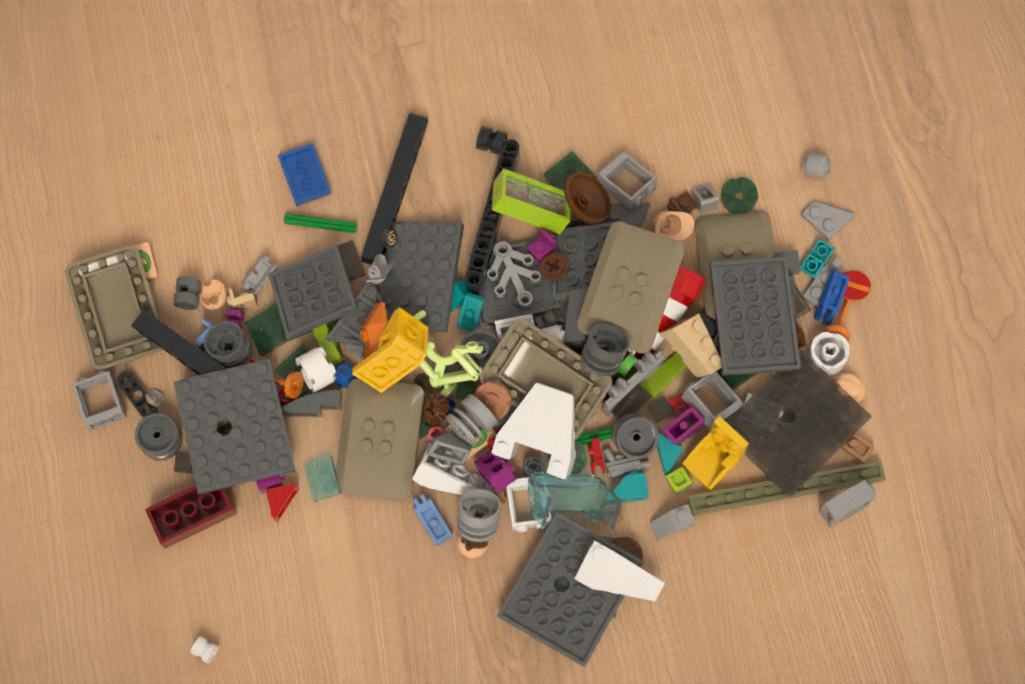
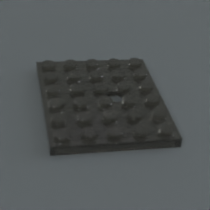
[726,350,872,498]

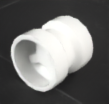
[190,636,218,664]

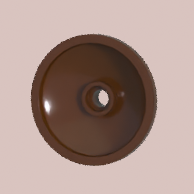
[564,172,611,224]

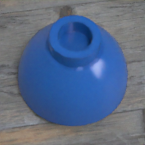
[334,362,358,388]

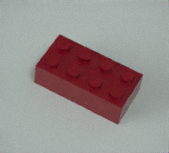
[145,485,237,548]

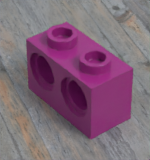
[473,450,516,493]

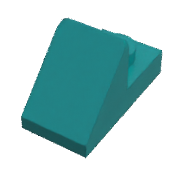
[456,292,485,332]

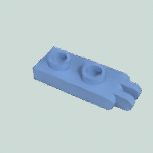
[412,493,453,547]

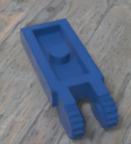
[814,270,850,326]

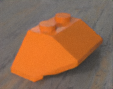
[360,302,388,359]

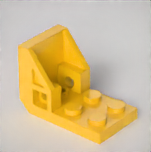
[352,307,428,393]
[682,416,749,492]

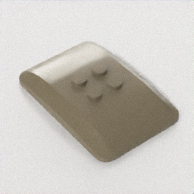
[695,211,775,321]
[577,222,685,353]
[65,245,163,370]
[480,319,612,440]
[335,379,424,501]

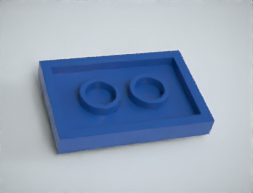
[278,143,331,207]

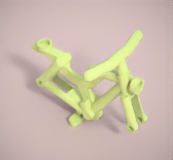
[413,310,483,397]

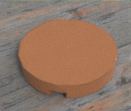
[474,381,512,419]

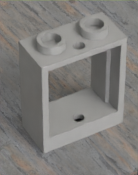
[598,151,657,210]
[72,371,127,431]
[681,371,745,431]
[819,480,876,528]

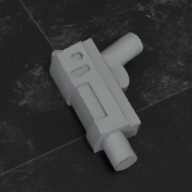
[603,448,650,479]

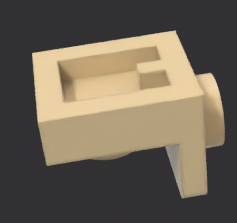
[227,288,257,311]

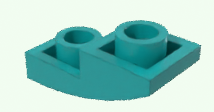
[800,238,835,279]

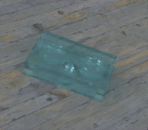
[303,455,342,502]

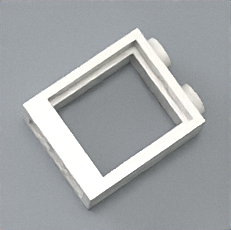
[506,475,552,533]

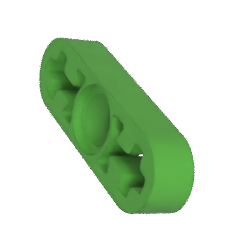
[611,353,637,382]

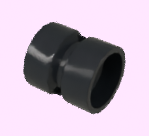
[476,126,508,155]

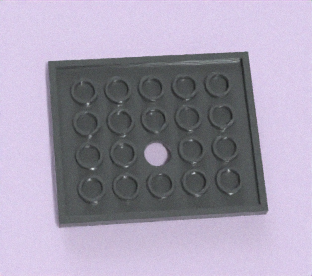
[174,359,296,495]
[497,512,644,668]

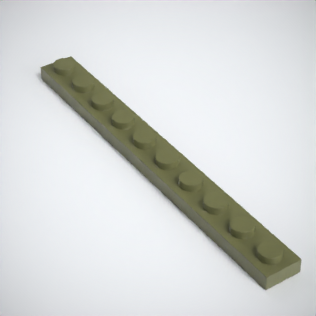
[688,461,886,516]

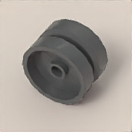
[460,330,500,378]
[611,412,659,460]
[135,413,182,461]

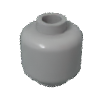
[802,153,831,178]

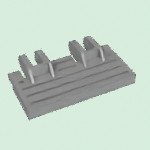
[602,350,665,417]

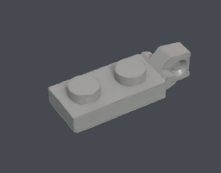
[802,258,843,308]

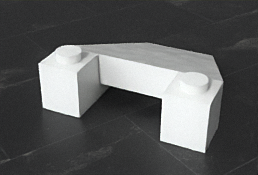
[491,382,576,479]

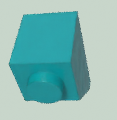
[608,471,649,505]

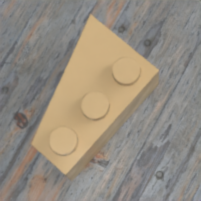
[658,314,722,378]

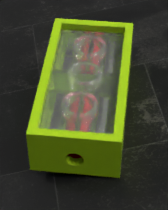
[492,168,571,234]

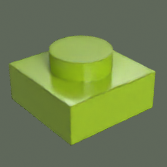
[665,466,692,494]

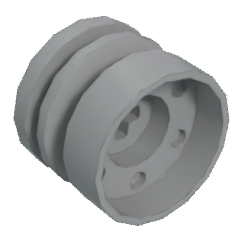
[446,394,498,446]
[457,488,501,542]

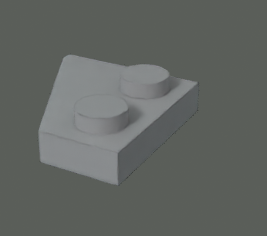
[801,201,854,241]

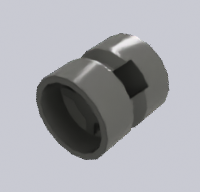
[173,277,201,310]

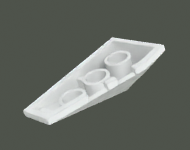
[412,442,492,495]
[575,541,665,601]

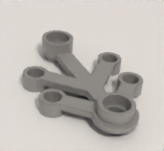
[487,241,541,308]

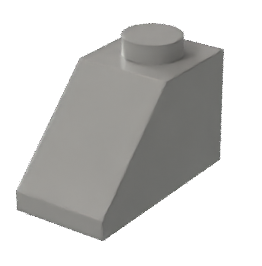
[650,504,695,541]

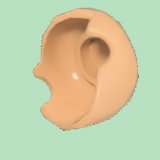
[200,279,228,310]
[457,534,489,559]

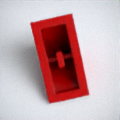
[266,483,299,522]

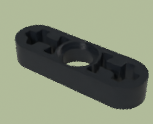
[117,372,158,418]

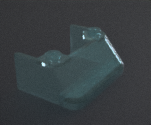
[528,472,621,529]

